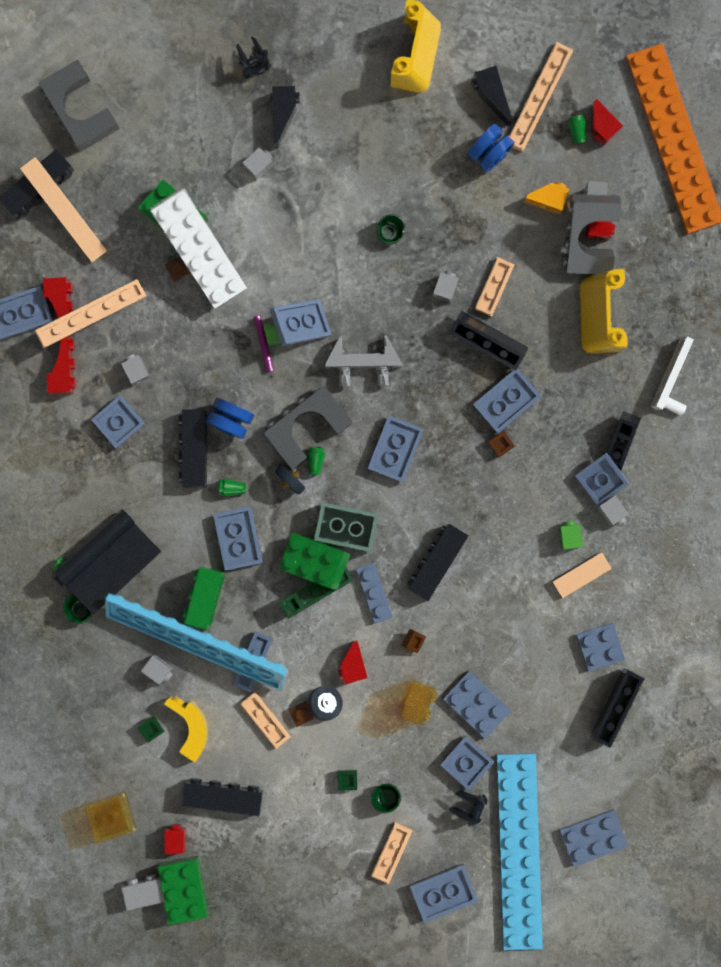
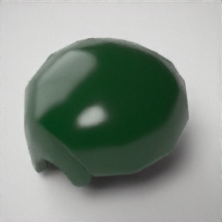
[376,214,405,245]
[63,594,92,624]
[371,783,401,813]

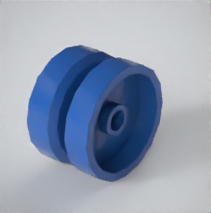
[467,124,515,173]
[205,397,254,439]

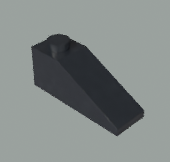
[471,66,513,126]
[272,86,300,148]
[607,411,641,471]

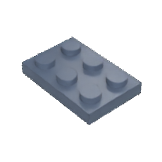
[0,285,54,341]
[270,299,332,346]
[473,368,542,434]
[367,415,424,483]
[213,506,263,571]
[443,671,511,739]
[559,809,628,867]
[410,864,478,923]

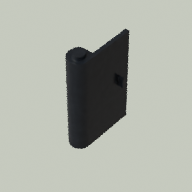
[53,509,162,615]

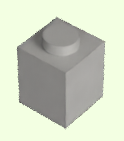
[243,147,273,180]
[432,271,459,303]
[121,354,151,386]
[597,495,628,526]
[141,655,173,685]

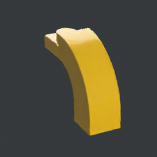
[165,696,208,762]

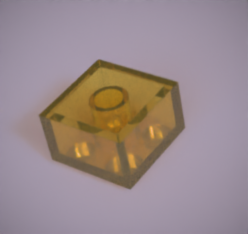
[400,678,438,726]
[85,791,137,844]

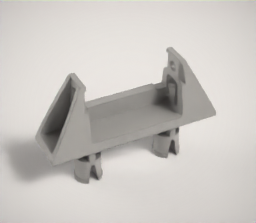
[325,336,402,387]

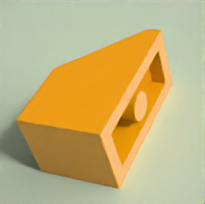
[524,182,570,214]

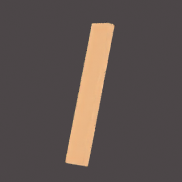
[510,42,573,152]
[20,157,107,262]
[34,280,146,348]

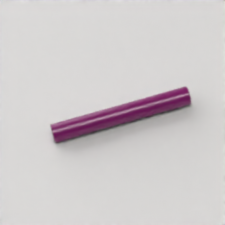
[253,315,274,373]

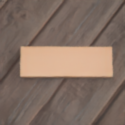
[474,257,514,317]
[552,552,612,598]
[240,691,291,749]
[371,822,412,884]

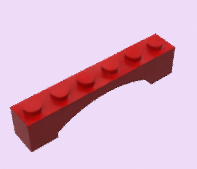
[43,277,77,395]

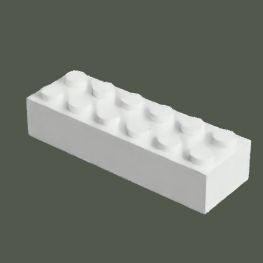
[149,188,247,308]

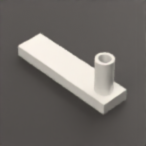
[650,337,693,416]

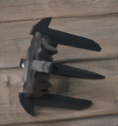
[236,37,272,79]
[449,791,488,826]

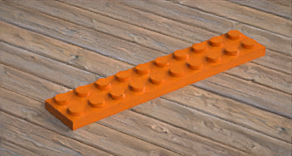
[625,43,721,234]

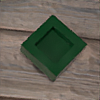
[137,716,165,743]
[338,770,358,791]

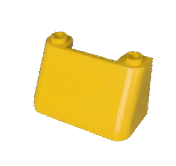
[390,0,441,93]
[580,269,627,353]

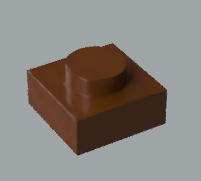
[165,256,191,282]
[488,431,515,458]
[401,629,426,654]
[289,701,314,727]

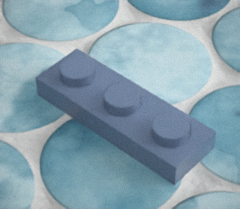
[356,563,392,623]
[233,631,273,692]

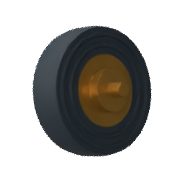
[275,464,305,495]

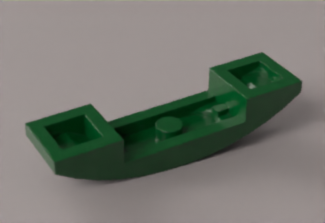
[278,568,354,619]

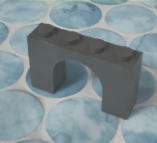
[39,59,120,152]
[562,194,622,274]
[264,386,353,470]

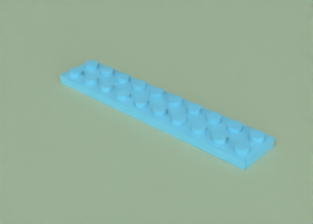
[105,594,288,691]
[497,753,543,950]

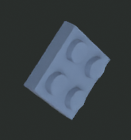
[91,395,146,449]
[575,452,630,506]
[576,623,625,671]
[440,735,494,791]

